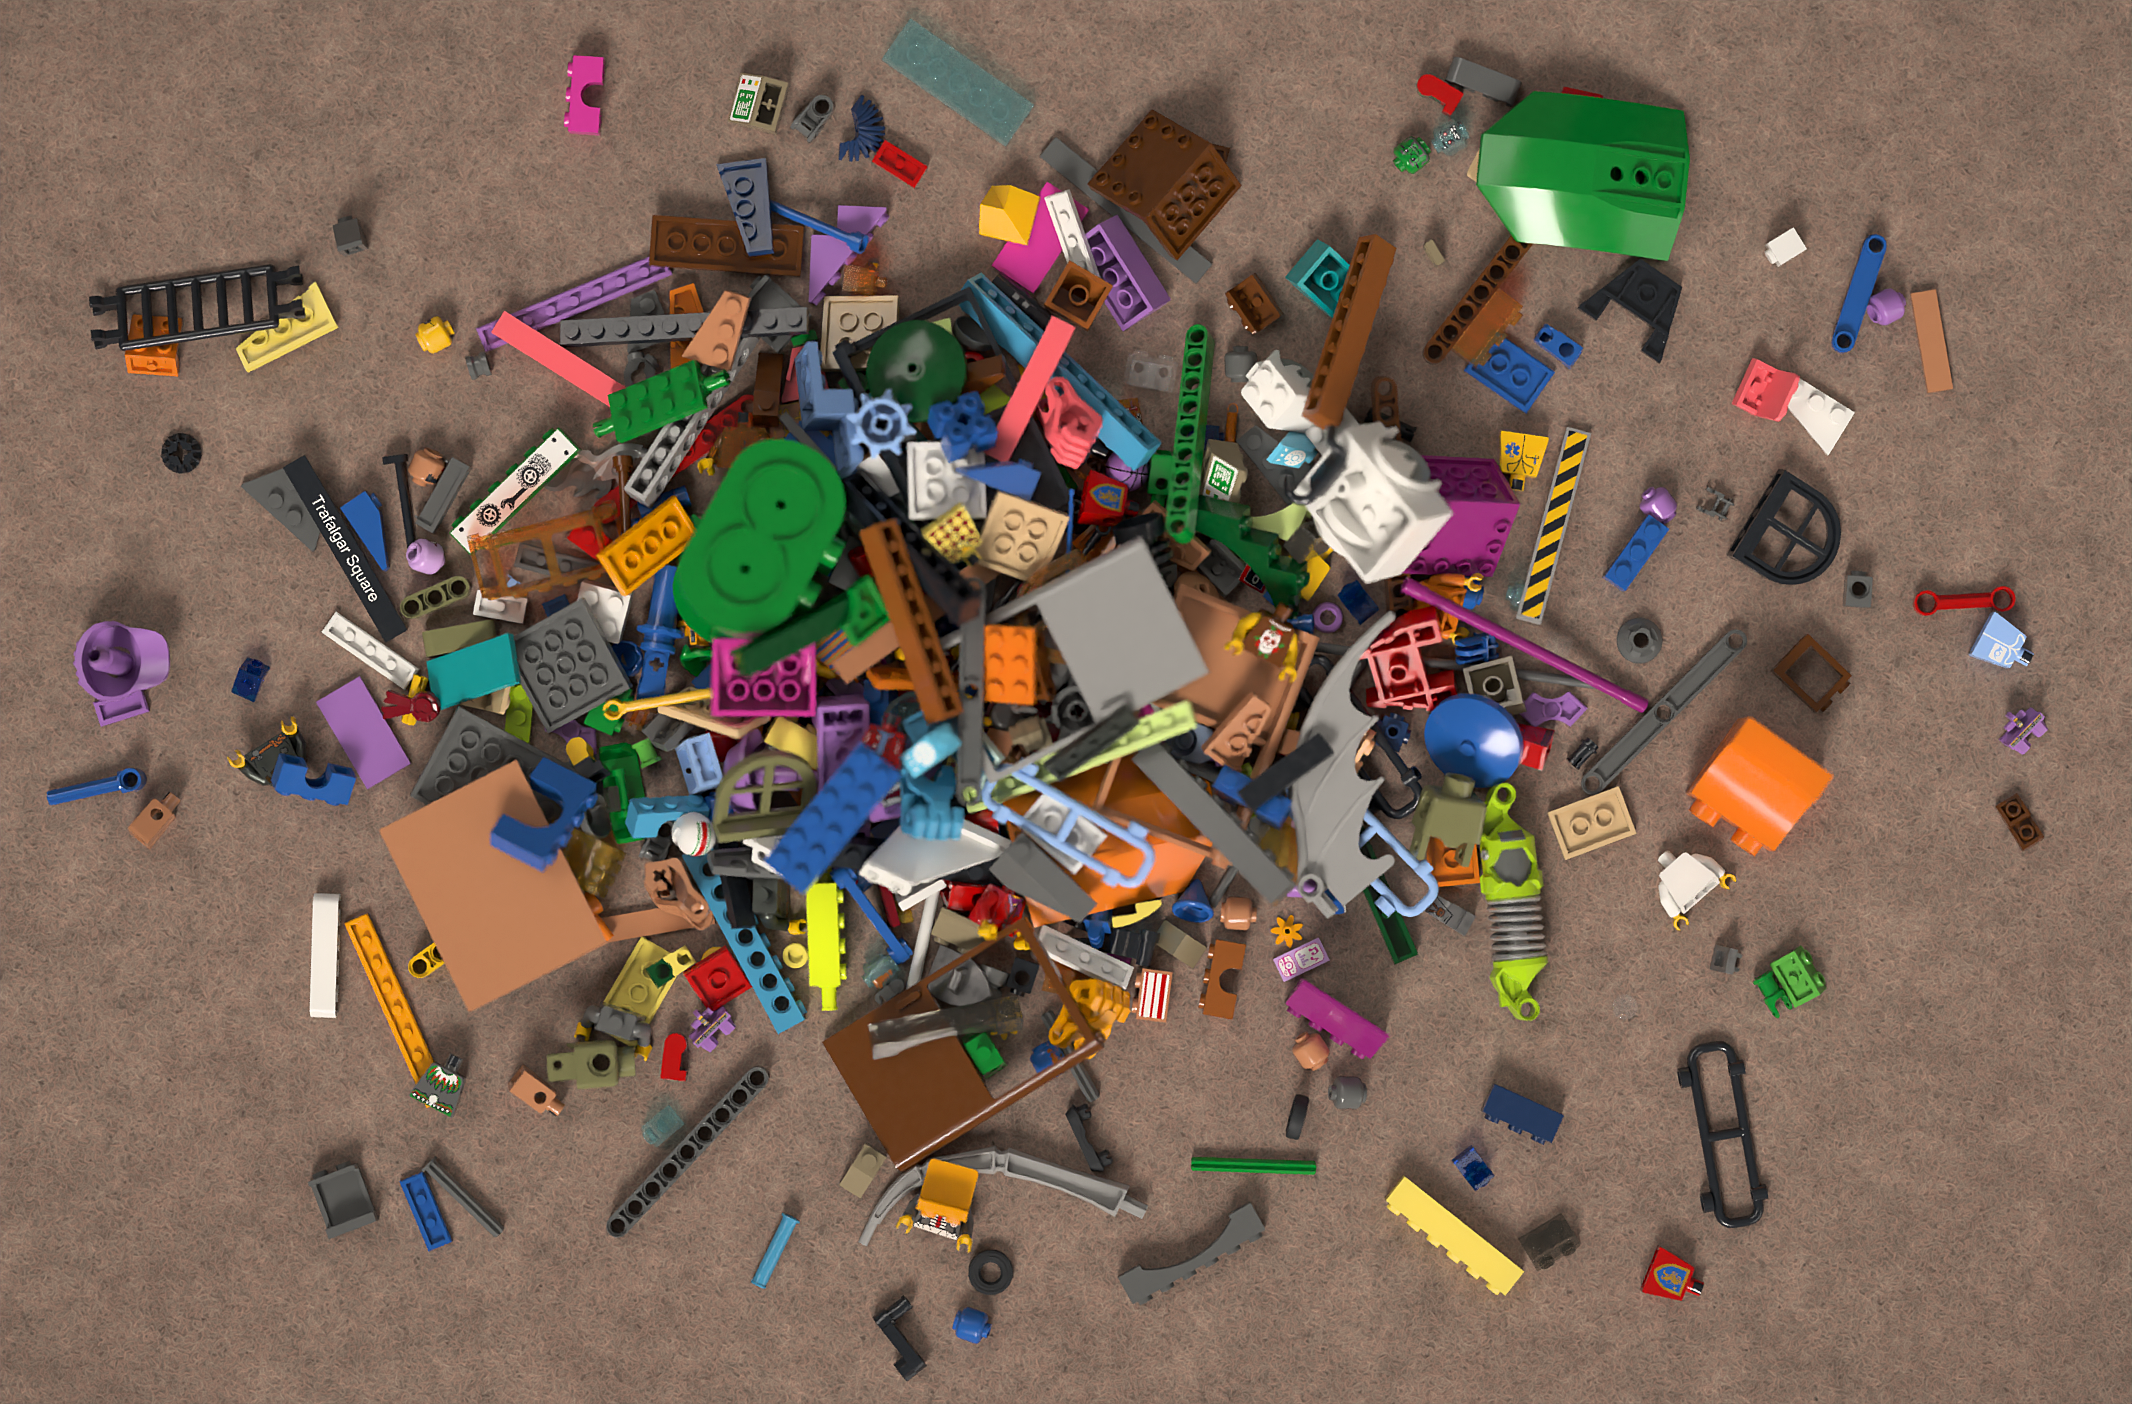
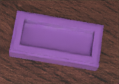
[93,690,150,727]

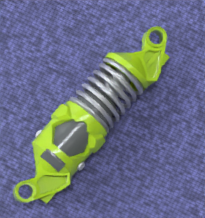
[1479,783,1548,1021]

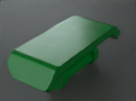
[599,742,645,844]

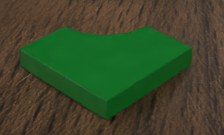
[840,575,890,647]

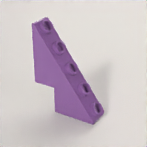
[809,205,890,306]

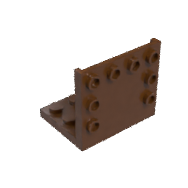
[1087,109,1242,261]

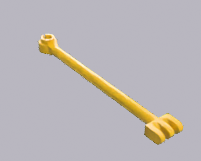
[603,688,710,720]

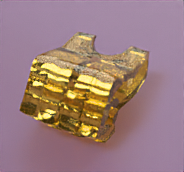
[550,819,626,898]

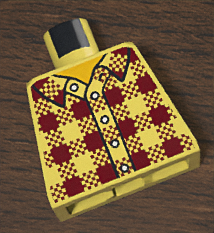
[922,501,982,567]

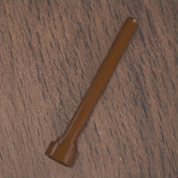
[612,455,633,535]

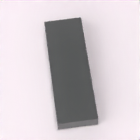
[779,412,837,471]

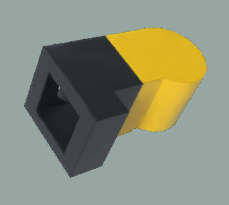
[566,737,611,784]

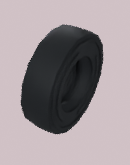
[1285,1094,1309,1140]
[968,1249,1013,1295]

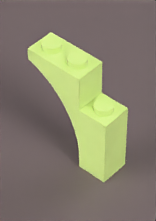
[1252,503,1312,544]

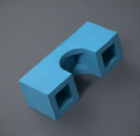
[625,795,710,838]

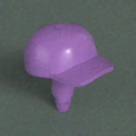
[73,621,170,702]
[722,729,817,813]

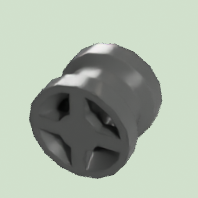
[465,351,492,380]

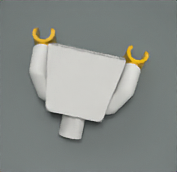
[1658,850,1736,930]

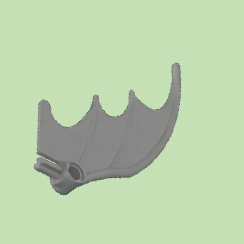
[1288,611,1396,919]

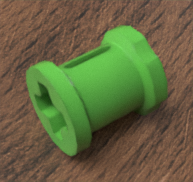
[631,738,662,769]

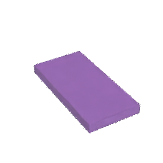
[316,676,412,789]

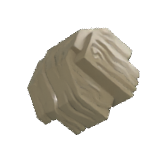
[1008,714,1053,753]

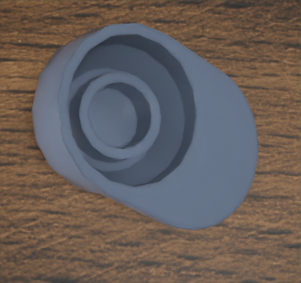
[1164,724,1214,763]

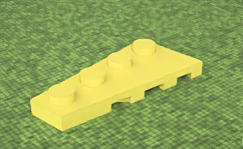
[235,282,338,372]

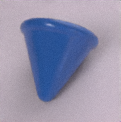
[1172,879,1214,923]

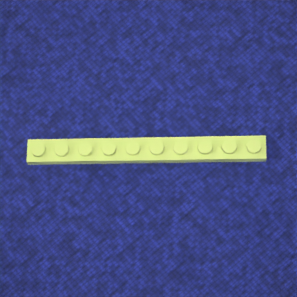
[963,701,1198,814]

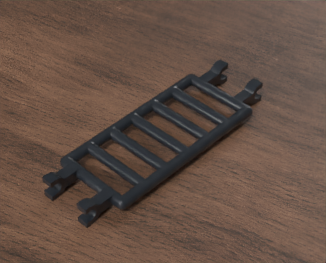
[89,264,306,351]

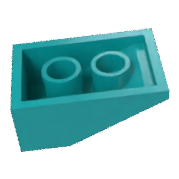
[1285,239,1350,319]

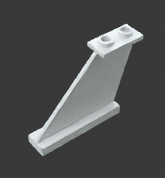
[859,819,1011,895]

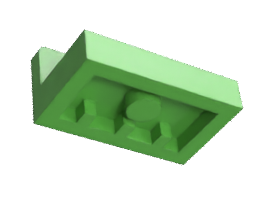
[1769,945,1826,1008]

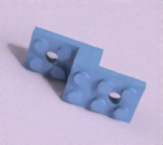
[794,342,863,478]

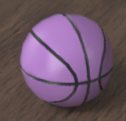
[1105,452,1149,492]

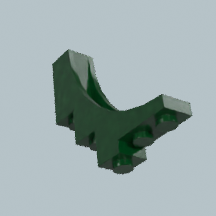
[1185,494,1310,619]

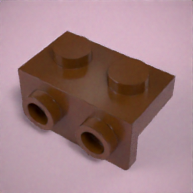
[1225,273,1284,335]

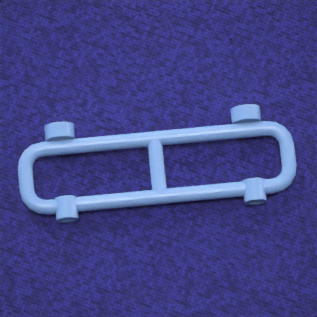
[982,758,1155,887]
[1285,788,1439,917]

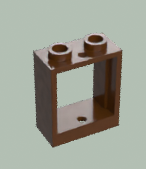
[1771,634,1852,713]

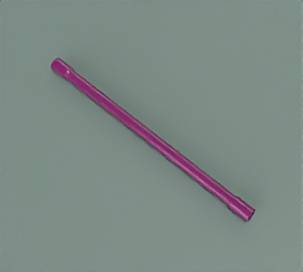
[1401,577,1649,713]

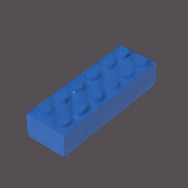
[764,742,904,894]

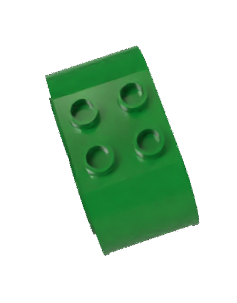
[673,439,847,643]

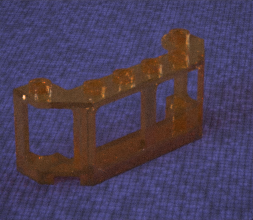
[466,499,621,600]

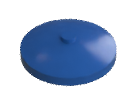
[1424,693,1524,788]

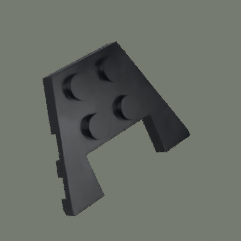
[1577,259,1682,364]

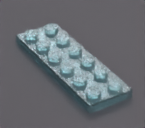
[881,18,1035,147]

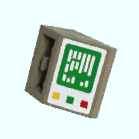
[728,73,790,135]
[1199,439,1247,503]

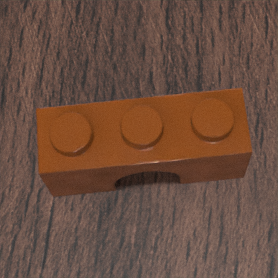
[1198,939,1246,1020]

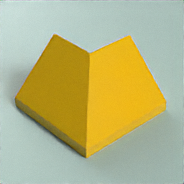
[979,185,1041,246]

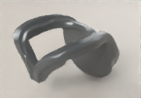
[989,702,1037,732]

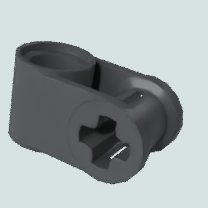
[790,95,835,144]
[638,820,674,862]

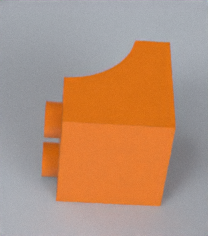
[1686,717,1833,857]

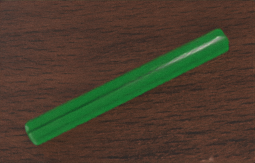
[1191,1157,1316,1175]

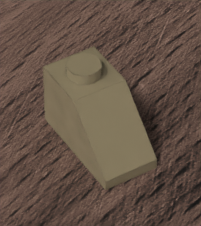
[839,1142,887,1198]

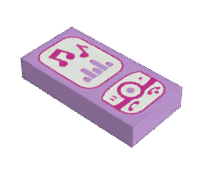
[1273,937,1329,982]

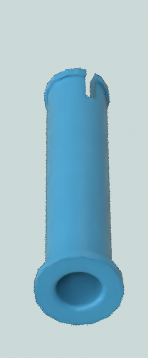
[751,1212,800,1289]

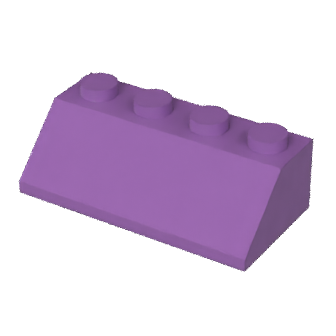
[1085,215,1171,331]

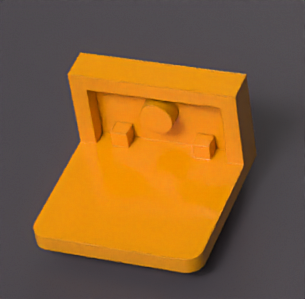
[916,1159,978,1225]

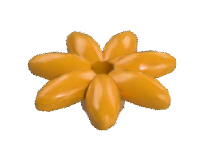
[1270,915,1303,948]

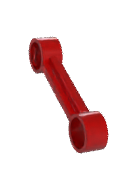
[1913,586,2016,616]

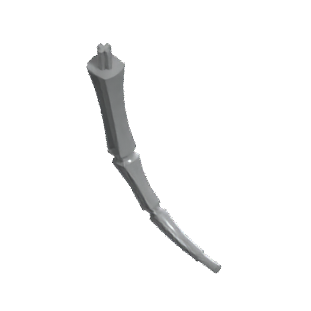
[858,1146,1148,1246]

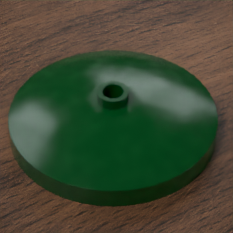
[866,320,968,423]

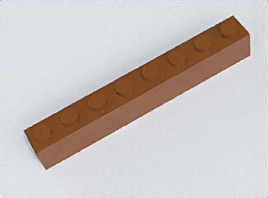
[1301,234,1397,430]
[859,519,964,725]

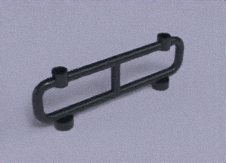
[1293,654,1422,819]
[1677,1041,1768,1228]

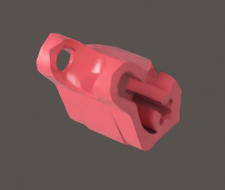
[1035,377,1103,469]

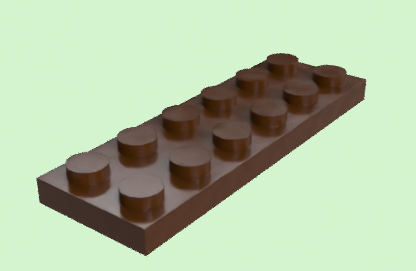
[649,215,804,277]

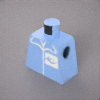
[1968,612,2034,668]

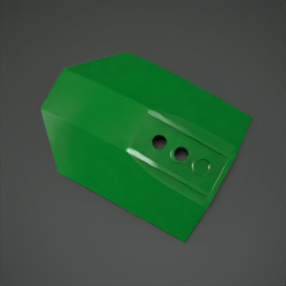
[1476,91,1690,261]

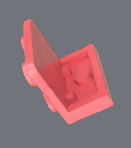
[1731,358,1800,422]

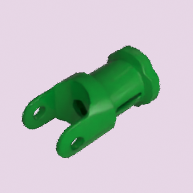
[1752,970,1793,1018]

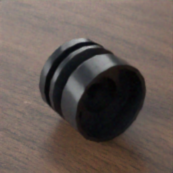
[1112,512,1174,566]

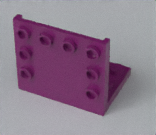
[1403,455,1520,577]

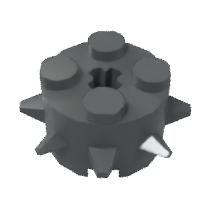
[1044,678,1095,741]

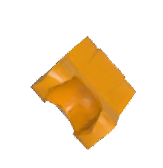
[1048,979,1130,1059]

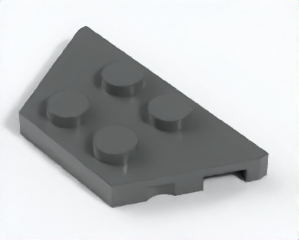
[241,468,320,552]

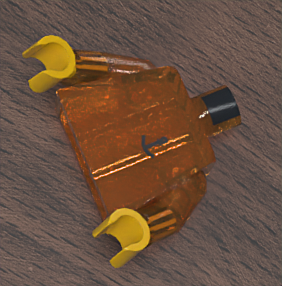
[697,412,772,476]

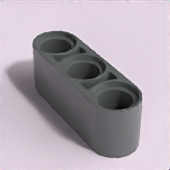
[1445,57,1522,107]

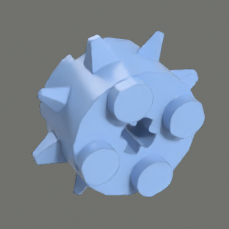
[846,389,916,459]

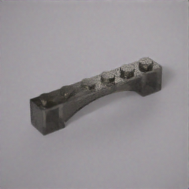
[868,995,1023,1060]

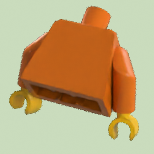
[1413,573,1484,646]

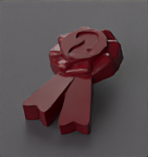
[381,690,440,722]

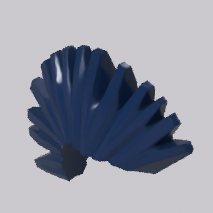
[839,95,885,162]

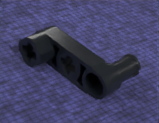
[872,1295,927,1382]

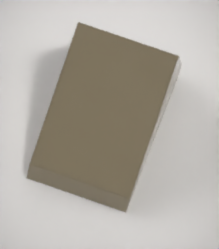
[1156,920,1207,968]

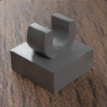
[1710,945,1742,975]

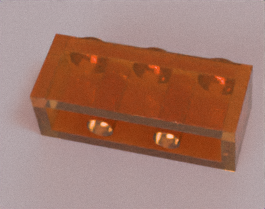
[1452,288,1523,369]

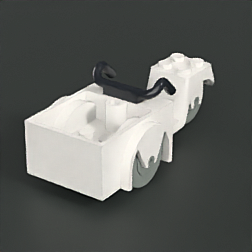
[1241,350,1453,583]

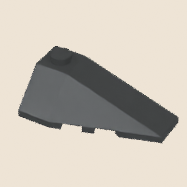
[989,833,1098,922]

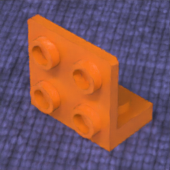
[125,315,183,377]

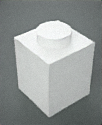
[1764,227,1807,267]

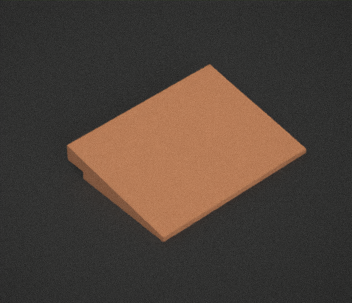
[379,760,607,1013]

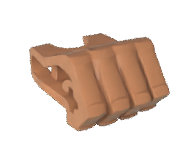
[644,858,713,930]

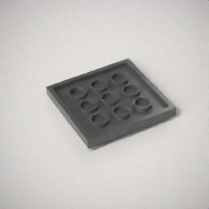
[514,598,633,733]

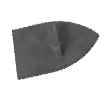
[928,945,992,1006]

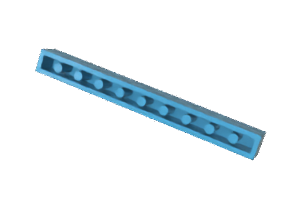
[959,273,1162,471]

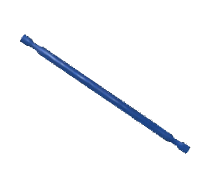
[1065,489,1074,574]

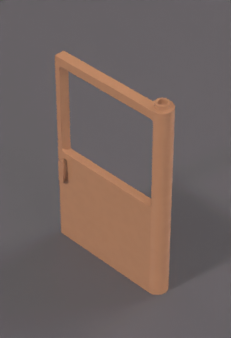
[1092,583,1320,869]

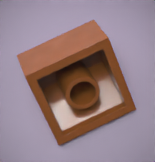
[1044,260,1113,332]

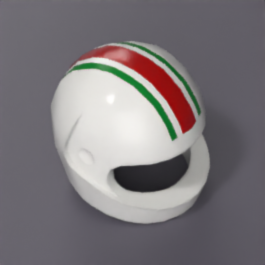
[671,812,717,856]

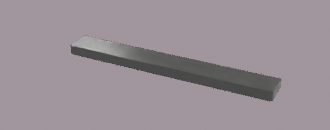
[1040,137,1212,284]

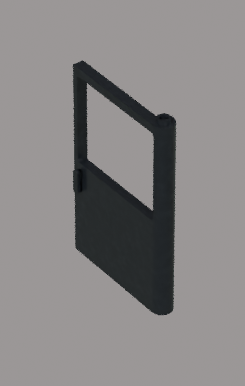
[832,286,1076,565]

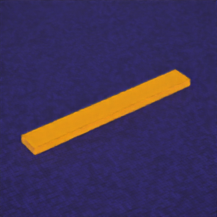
[344,913,434,1108]

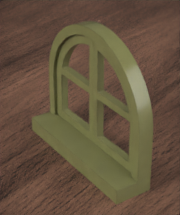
[712,750,817,842]

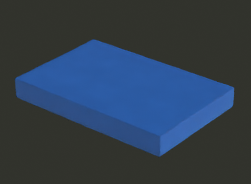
[1464,329,1555,414]

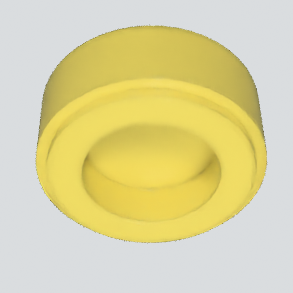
[783,943,808,968]

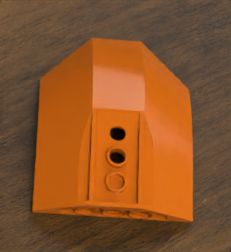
[1003,750,1213,928]

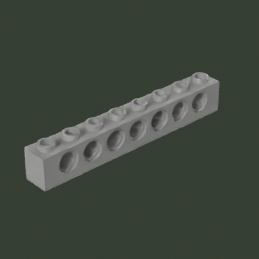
[624,337,759,509]

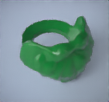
[680,644,712,677]

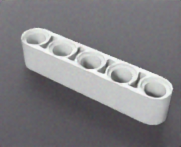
[310,893,341,1018]

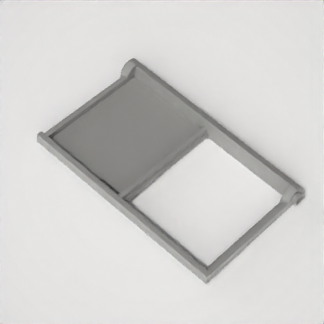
[938,535,1210,784]

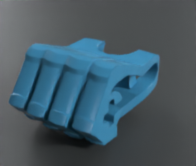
[899,765,964,841]

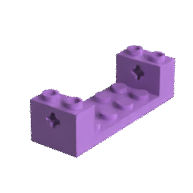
[811,694,870,837]

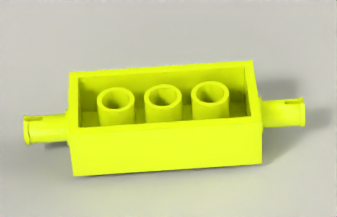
[806,866,847,1011]

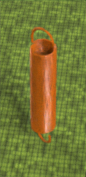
[1225,403,1238,443]

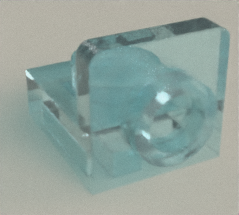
[641,1105,684,1148]

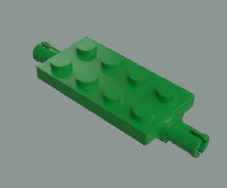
[593,360,731,443]

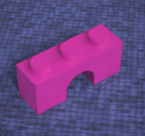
[564,55,605,136]

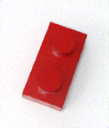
[872,140,928,189]

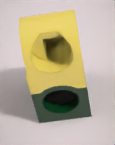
[646,945,696,989]

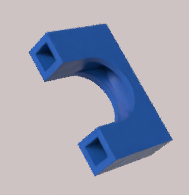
[490,757,598,872]

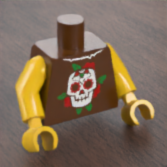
[1224,602,1298,683]

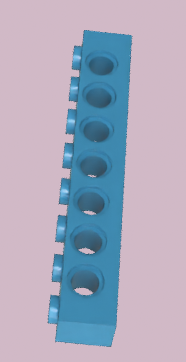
[682,847,807,1034]

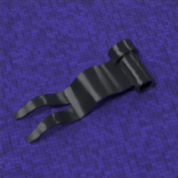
[1063,919,1160,967]

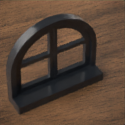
[1726,469,1841,585]

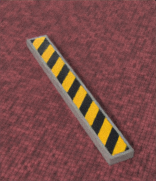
[1516,427,1591,625]

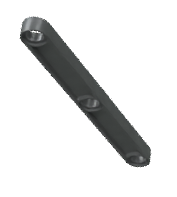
[957,577,986,806]
[1580,629,1747,795]

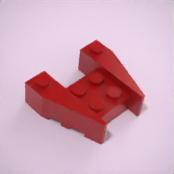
[1353,606,1459,711]

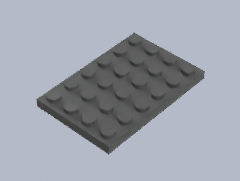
[410,706,579,826]

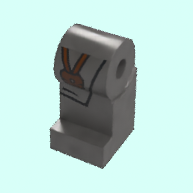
[1425,896,1476,936]

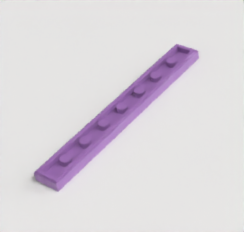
[476,257,673,352]

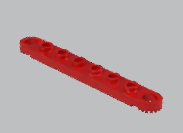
[592,395,754,524]

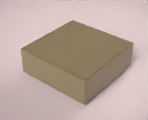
[1423,240,1445,268]

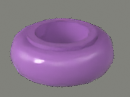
[1312,602,1343,633]

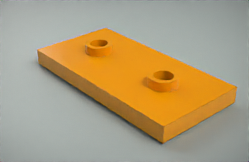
[596,495,696,596]

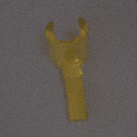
[892,891,914,924]

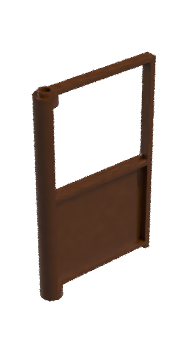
[822,917,1106,1172]

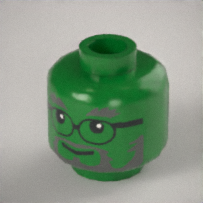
[1393,136,1431,174]

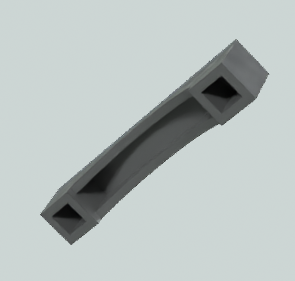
[1118,1202,1266,1305]

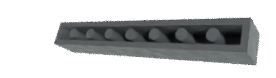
[1132,740,1297,906]

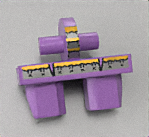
[1999,707,2048,755]
[689,1006,736,1052]

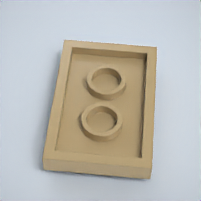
[1547,786,1637,860]

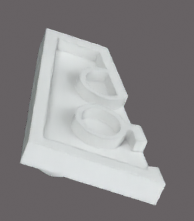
[1788,379,1855,456]

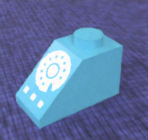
[1267,431,1318,468]
[900,723,961,779]

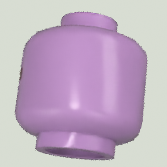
[406,539,445,574]

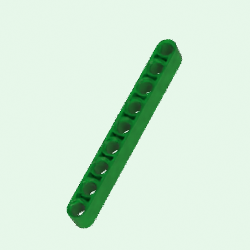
[1165,324,1215,544]

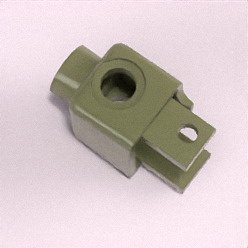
[1409,773,1487,867]
[547,1039,636,1089]

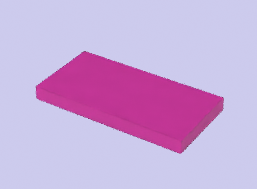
[991,182,1089,294]

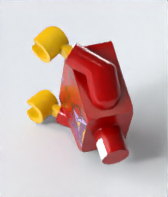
[968,884,1030,950]

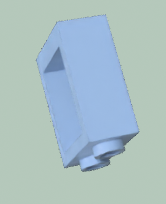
[675,733,723,795]

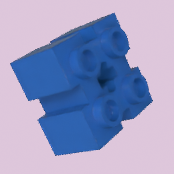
[928,391,998,463]

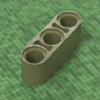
[400,576,472,619]
[422,619,497,657]

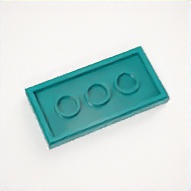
[426,633,521,710]

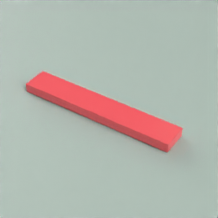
[491,311,626,407]
[984,316,1076,461]

